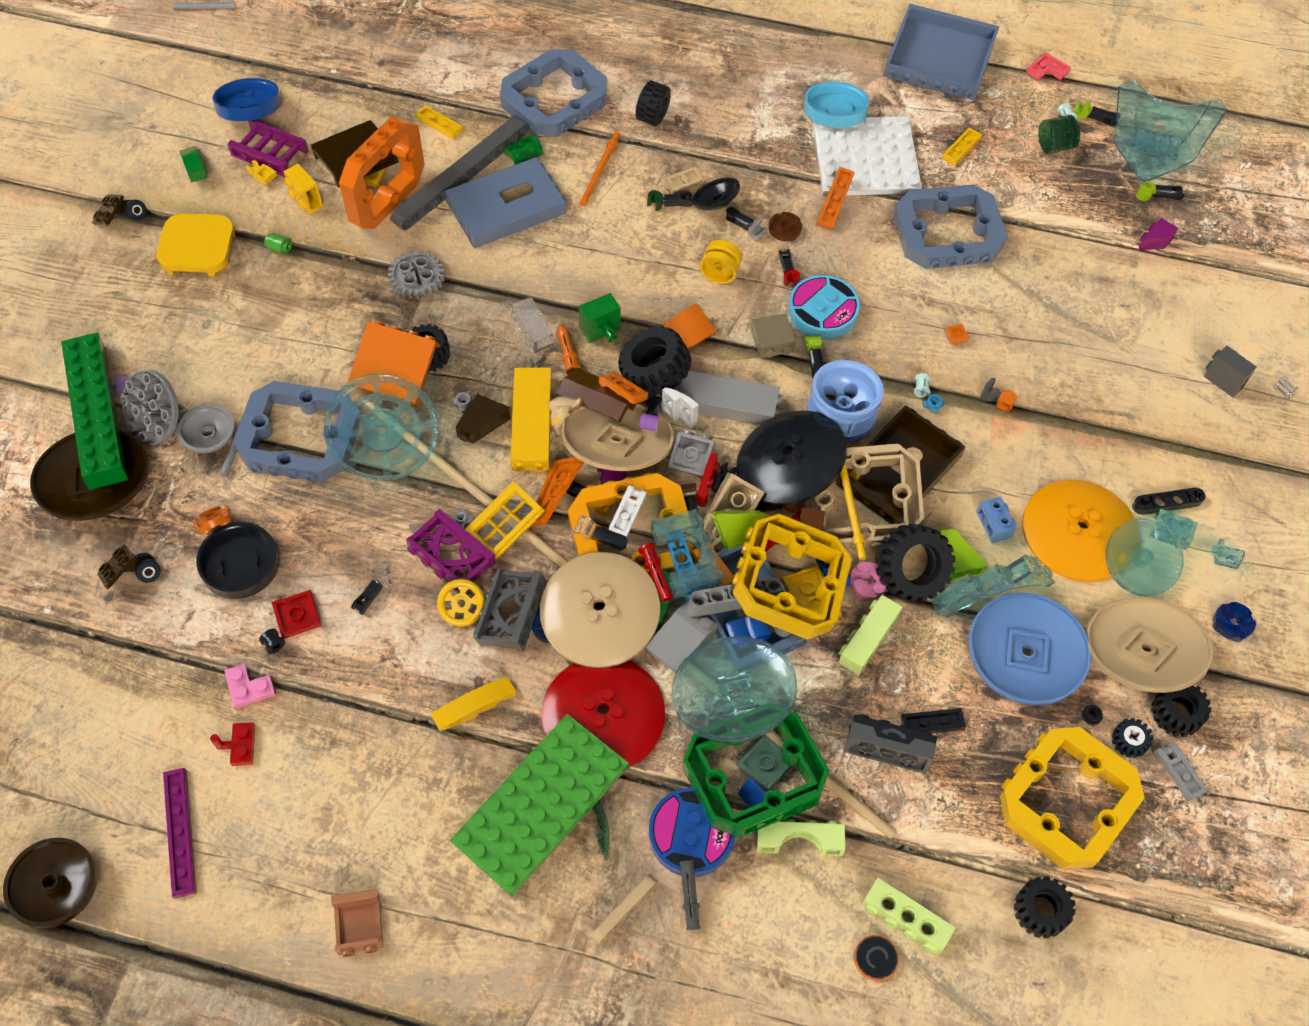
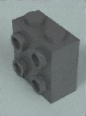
[1203,345,1257,398]

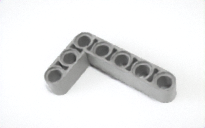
[687,577,791,637]

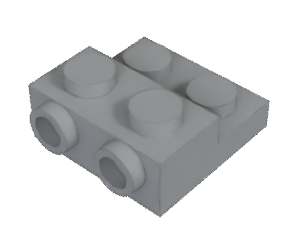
[668,430,715,477]

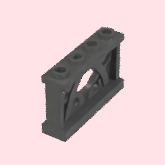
[474,568,547,652]

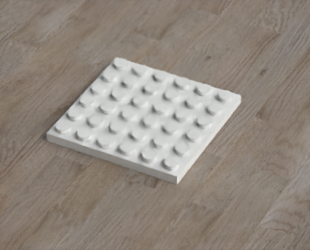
[812,116,922,196]

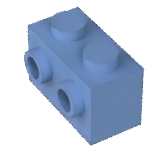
[976,497,1017,543]

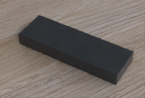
[900,708,966,733]

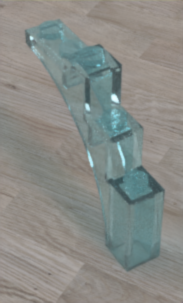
[931,554,1055,617]

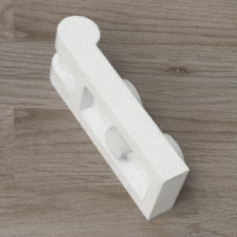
[608,485,647,538]

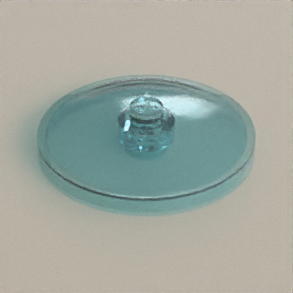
[1106,518,1184,596]

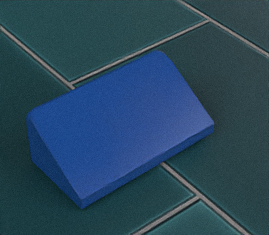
[738,777,777,807]

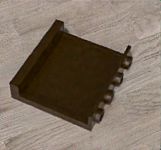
[311,120,399,188]

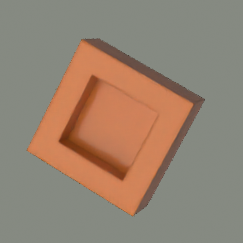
[945,324,969,345]

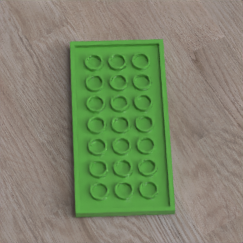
[450,714,629,897]

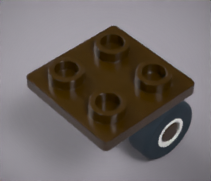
[92,194,146,226]
[97,544,161,589]

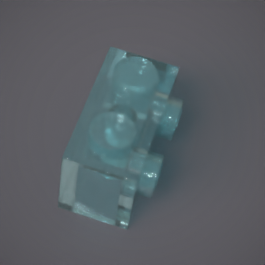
[1149,509,1198,550]

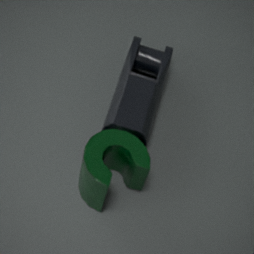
[647,190,693,211]

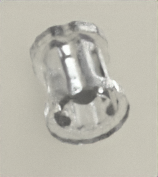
[1273,376,1300,400]

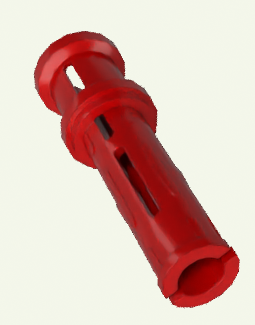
[638,543,673,602]

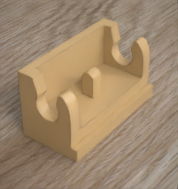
[664,166,703,194]

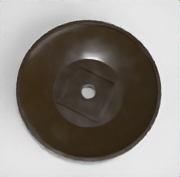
[30,430,150,521]

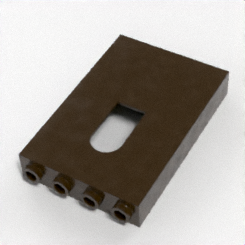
[836,405,966,524]

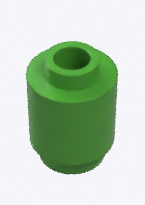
[264,233,292,254]

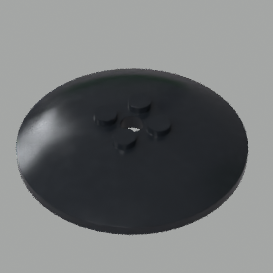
[736,410,847,506]

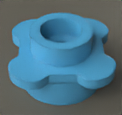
[923,394,945,413]

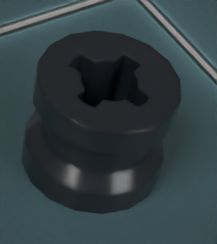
[259,628,285,654]

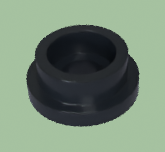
[1082,705,1103,725]

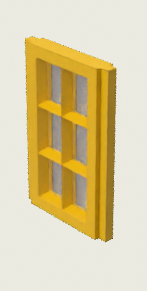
[465,481,545,560]

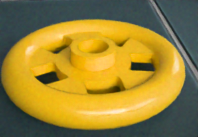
[437,579,485,627]

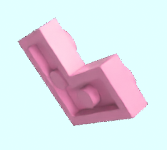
[224,664,276,709]

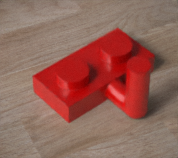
[210,722,256,766]

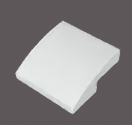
[662,387,699,429]

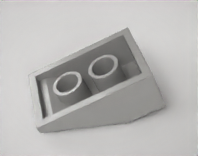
[645,601,718,673]

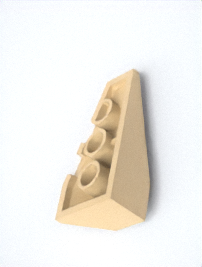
[695,473,764,547]

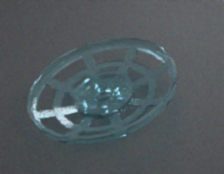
[324,375,439,481]

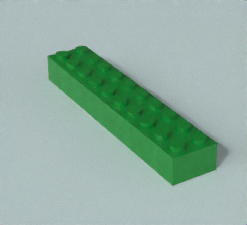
[61,332,128,490]

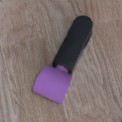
[639,396,662,432]

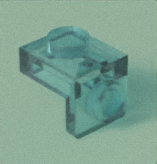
[1211,539,1245,569]

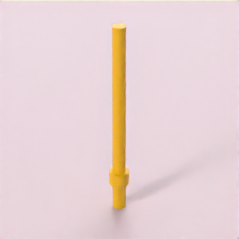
[840,462,867,560]

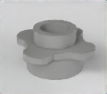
[453,392,473,412]
[450,509,473,529]

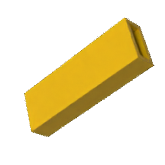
[510,368,552,472]

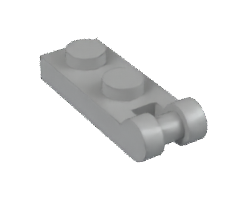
[1154,742,1208,802]

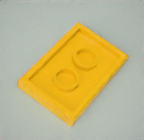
[781,565,842,618]

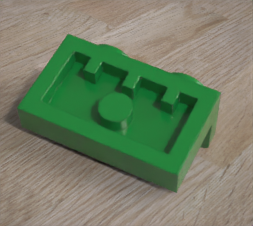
[503,135,544,165]

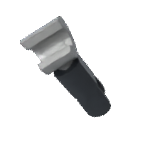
[726,207,769,241]

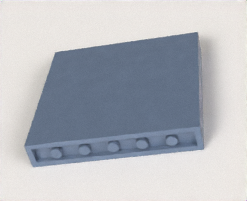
[883,4,999,101]

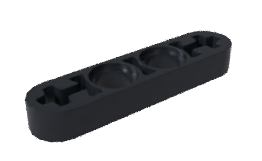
[1132,488,1206,515]

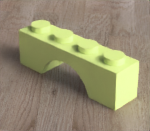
[756,819,845,856]

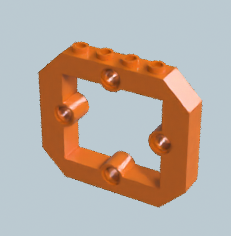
[339,116,425,229]

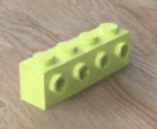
[839,595,903,676]

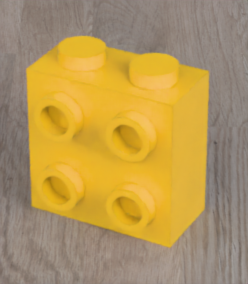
[284,164,323,214]

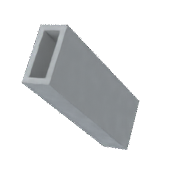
[674,371,782,425]

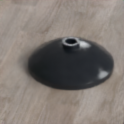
[692,177,740,211]

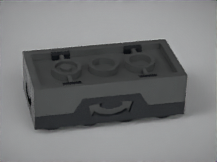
[844,714,938,774]

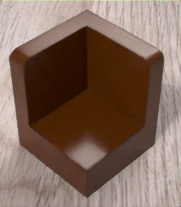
[799,508,825,531]

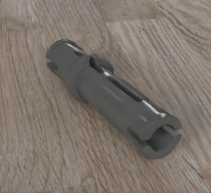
[680,860,700,930]

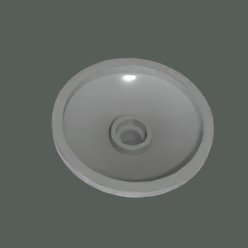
[177,404,235,453]

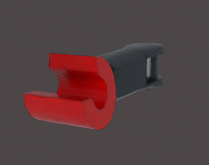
[778,249,800,288]

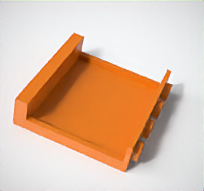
[347,321,440,407]

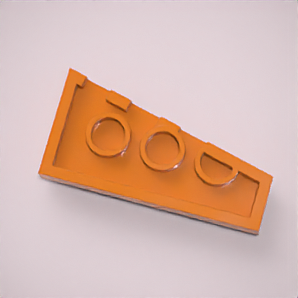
[531,457,584,526]

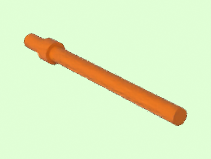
[580,131,621,206]

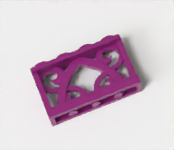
[406,508,496,592]

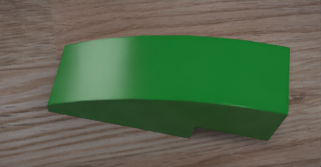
[179,146,207,183]

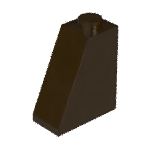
[455,394,511,444]

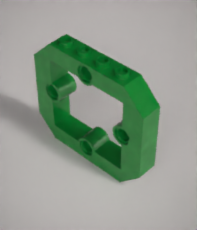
[683,704,829,838]

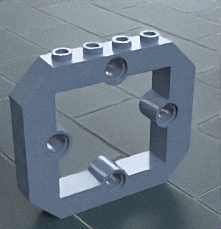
[500,49,607,136]
[893,184,1008,269]
[233,381,362,482]

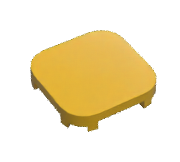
[156,213,235,277]

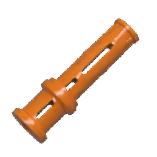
[557,326,582,375]

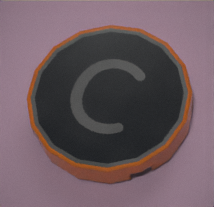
[854,935,899,982]

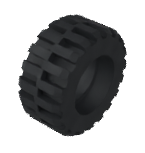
[618,326,692,397]
[875,524,956,602]

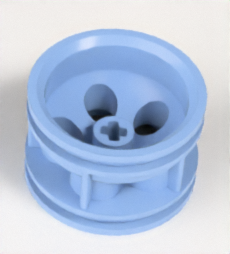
[806,360,884,444]

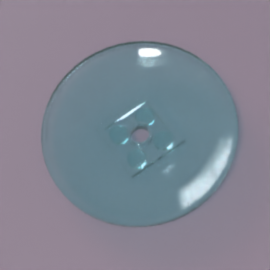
[672,636,797,743]

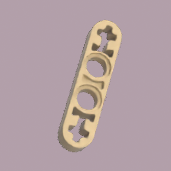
[591,874,659,945]

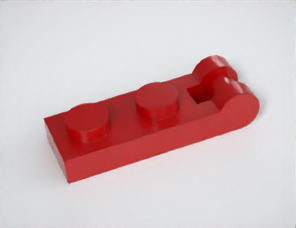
[697,453,720,507]

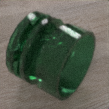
[1038,115,1081,154]

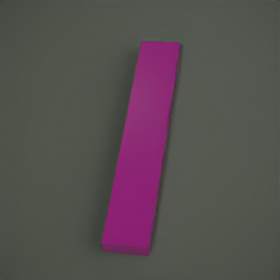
[163,768,196,898]

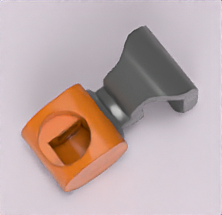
[980,378,1017,411]

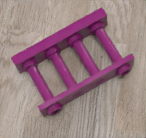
[227,120,308,177]

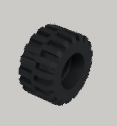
[636,80,671,126]
[407,324,450,373]
[1151,685,1211,737]
[1014,876,1076,938]

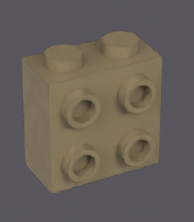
[751,313,796,358]

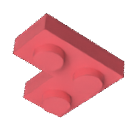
[1026,52,1071,80]

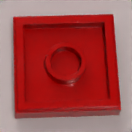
[272,590,322,639]

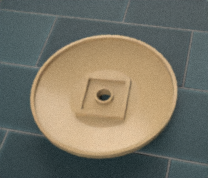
[561,403,674,471]
[540,552,660,668]
[1086,597,1213,693]

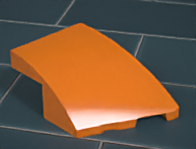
[663,303,717,349]

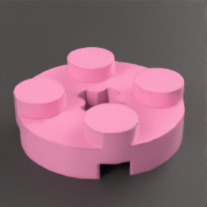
[850,562,887,601]

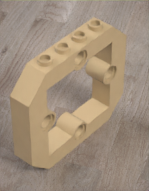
[805,444,924,550]

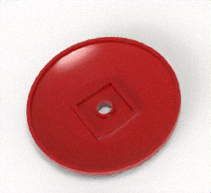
[542,661,665,769]

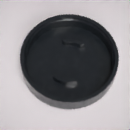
[196,522,280,599]

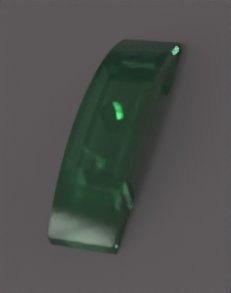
[592,801,610,860]

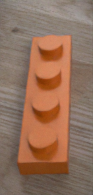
[816,166,855,231]

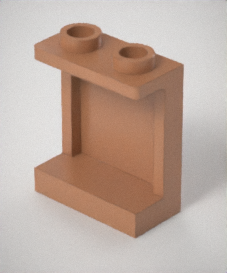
[331,889,383,957]

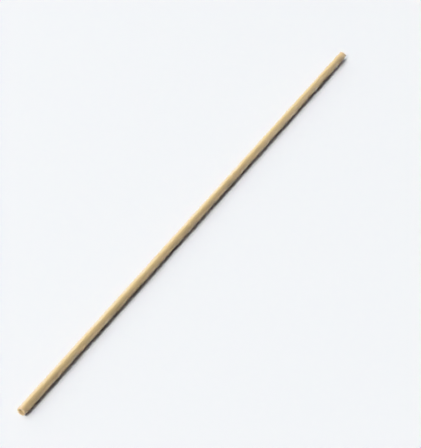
[363,398,897,840]

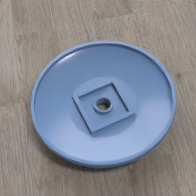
[968,593,1091,706]

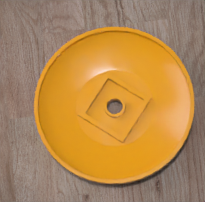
[1022,480,1139,582]

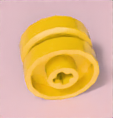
[700,240,743,284]

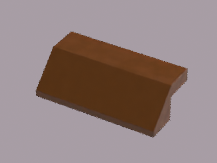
[556,368,637,423]

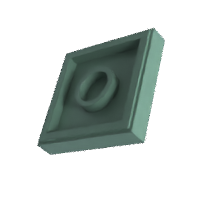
[736,735,792,792]

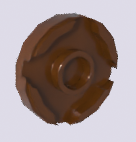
[768,212,802,242]

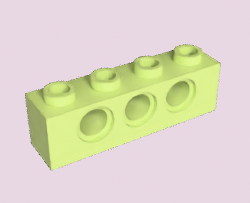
[862,878,956,955]

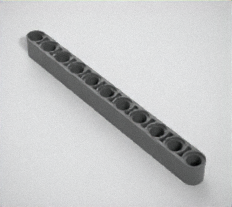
[390,116,529,231]

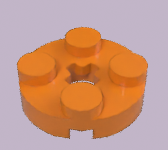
[192,505,232,534]

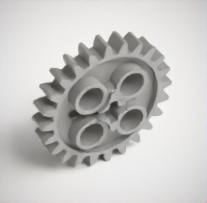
[387,250,445,299]

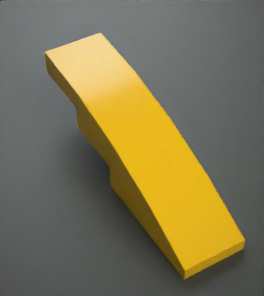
[431,676,517,731]

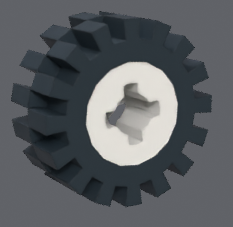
[1111,718,1153,758]

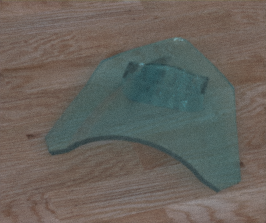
[1115,80,1227,182]

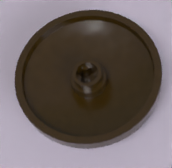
[3,837,98,929]

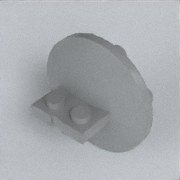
[120,370,189,445]

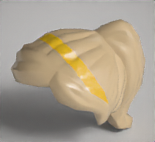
[548,396,582,435]

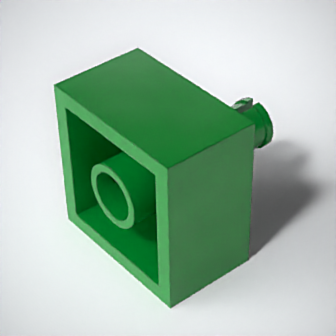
[579,293,621,343]

